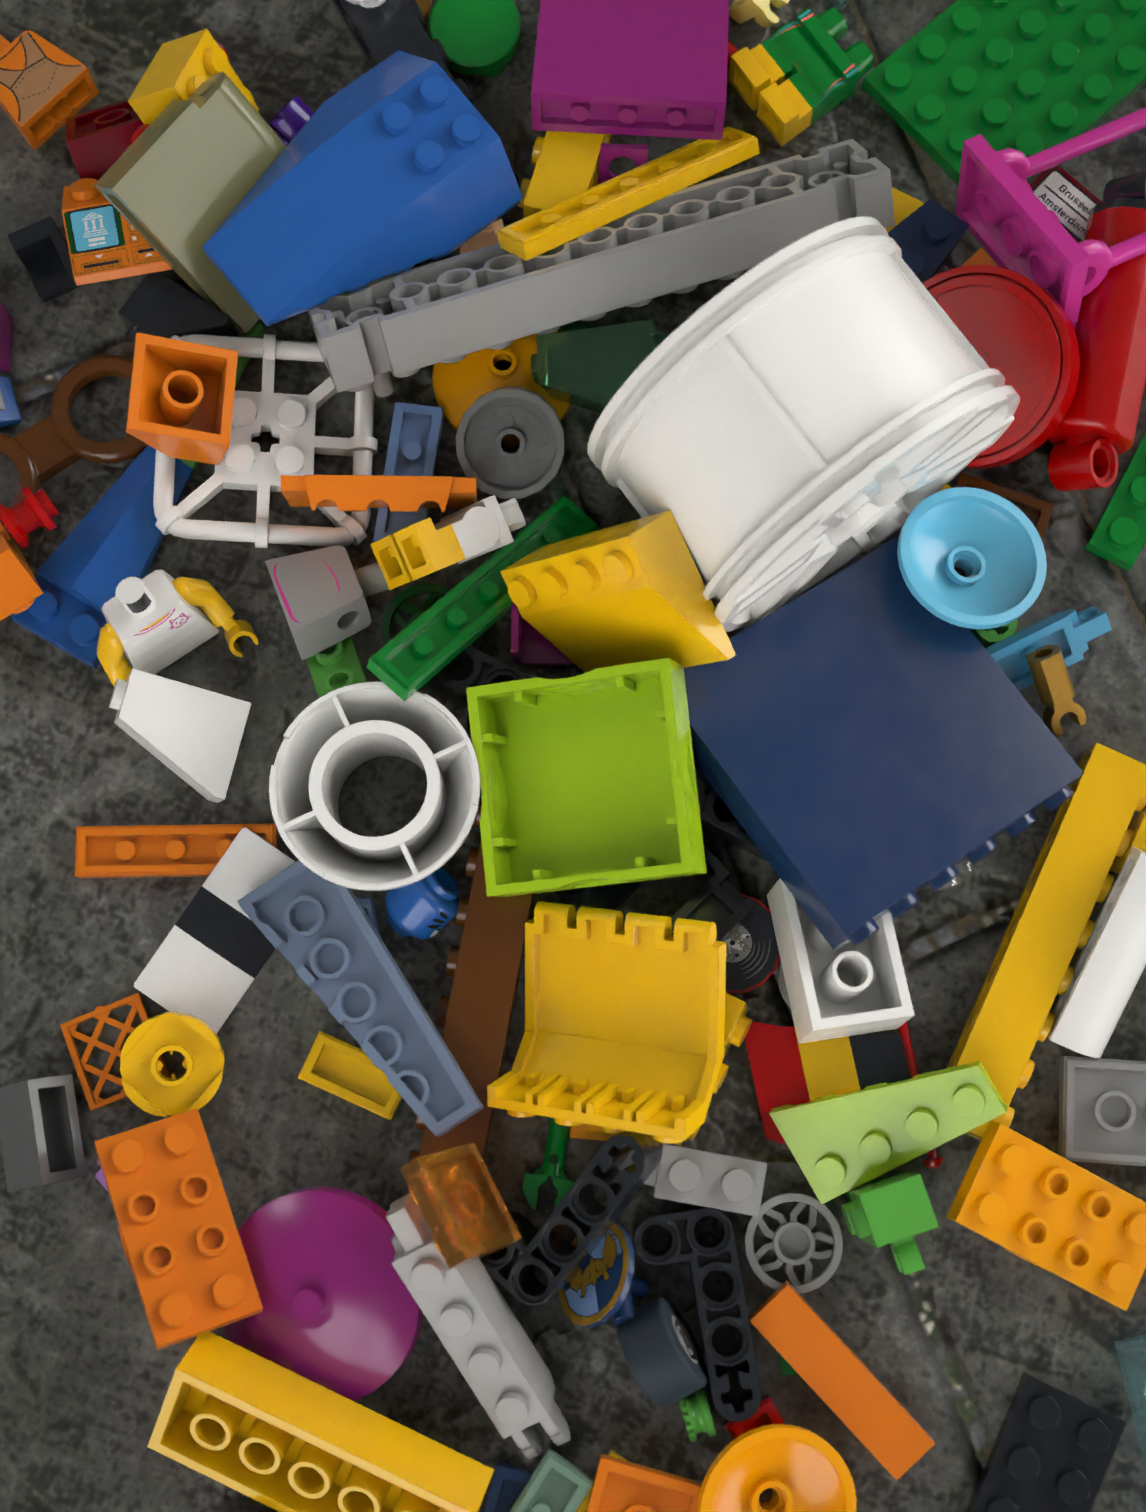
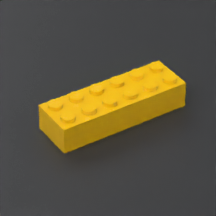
[147,1331,494,1512]

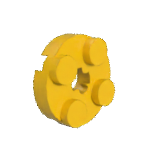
[120,1011,225,1117]

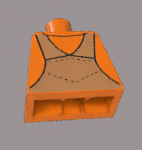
[0,30,99,151]

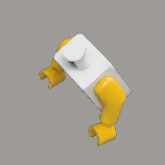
[96,569,258,687]

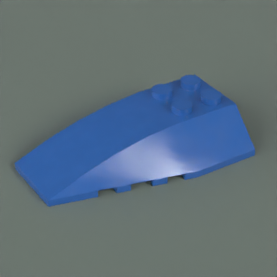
[203,50,523,326]

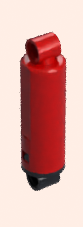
[1048,171,1146,492]

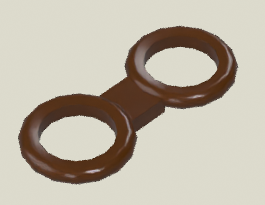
[0,355,148,525]

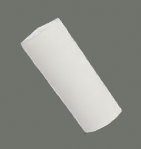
[1048,847,1146,1058]

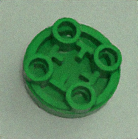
[428,0,521,78]

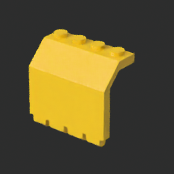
[487,901,726,1144]

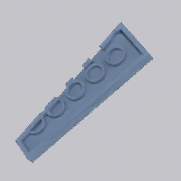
[237,860,484,1137]

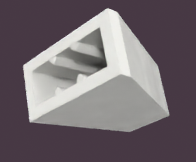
[109,668,251,803]

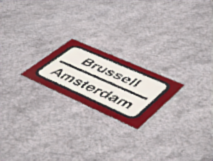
[1030,165,1102,243]

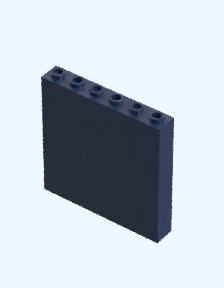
[684,537,1084,950]

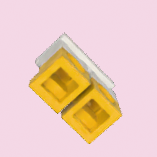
[370,495,526,590]

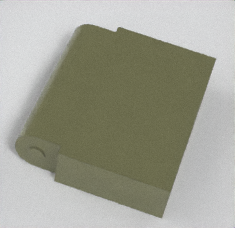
[94,72,286,333]

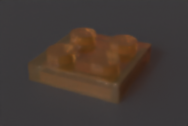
[401,1142,522,1269]

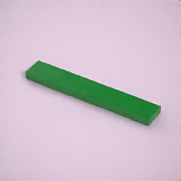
[366,495,600,702]

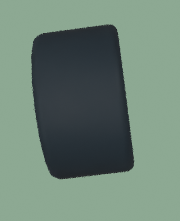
[617,1297,708,1408]

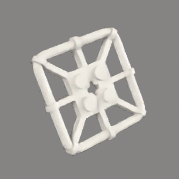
[153,334,378,548]

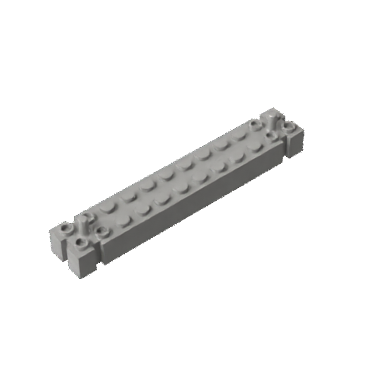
[308,139,895,397]

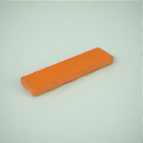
[74,823,279,878]
[748,1281,935,1481]

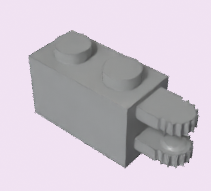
[616,1143,767,1217]

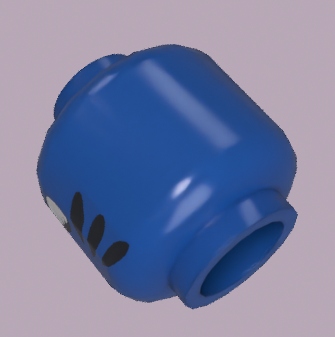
[385,867,460,940]

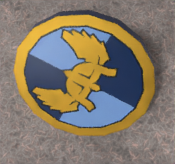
[559,1223,649,1328]

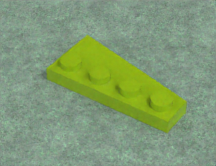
[769,1061,1007,1205]

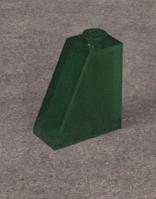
[531,320,663,414]

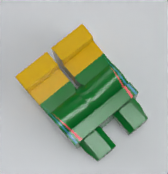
[729,7,874,147]

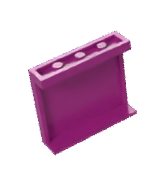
[531,0,729,140]

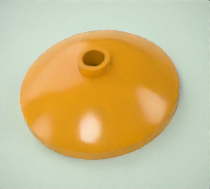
[432,331,576,448]
[697,1424,856,1512]

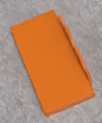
[281,475,477,512]

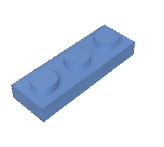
[374,402,444,542]

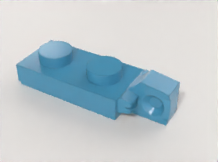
[985,606,1112,691]

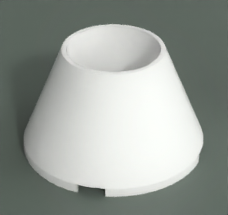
[269,682,480,891]

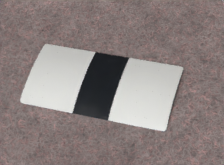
[134,828,296,1034]

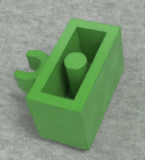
[841,1171,939,1275]

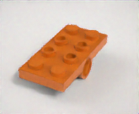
[94,1108,263,1351]

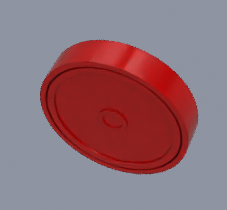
[922,265,1080,469]

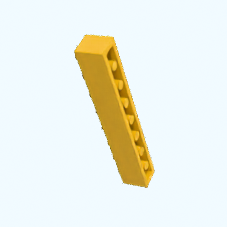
[947,742,1146,1141]

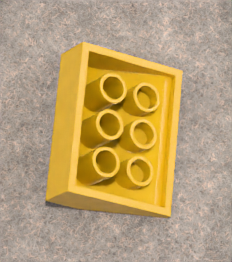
[500,510,736,673]

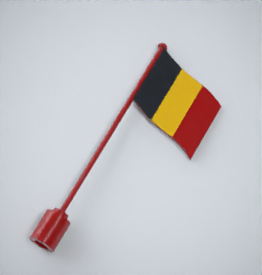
[744,1021,943,1169]

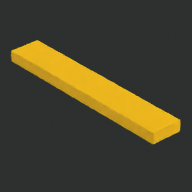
[497,126,760,261]

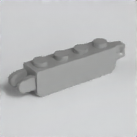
[386,1194,571,1459]

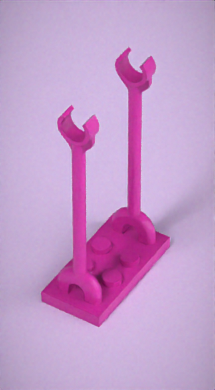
[955,107,1146,329]

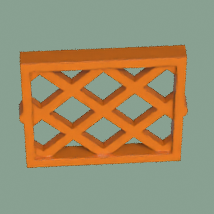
[60,993,171,1111]

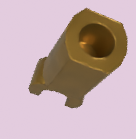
[1026,645,1086,737]

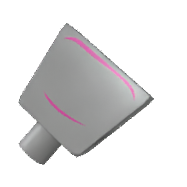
[265,545,389,660]

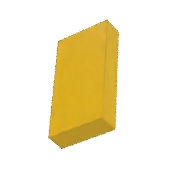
[298,1031,402,1120]

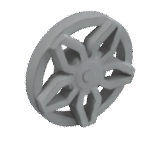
[744,1193,843,1294]

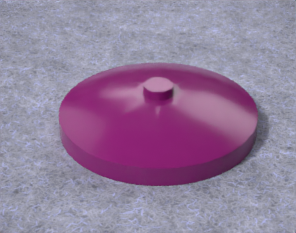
[224,1187,424,1401]

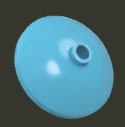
[897,487,1047,629]

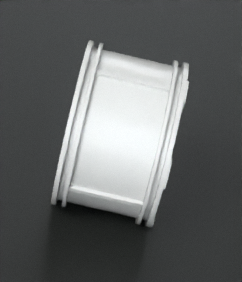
[588,216,1020,632]

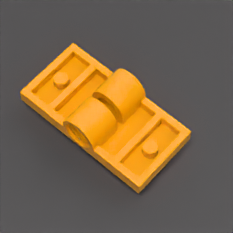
[946,1120,1146,1311]

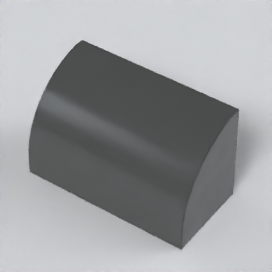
[0,1074,87,1193]

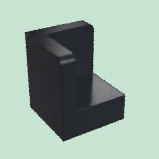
[7,216,86,302]

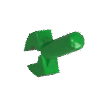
[522,1118,575,1211]

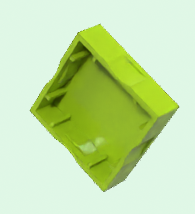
[466,658,707,897]

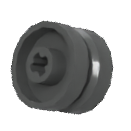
[456,386,565,499]

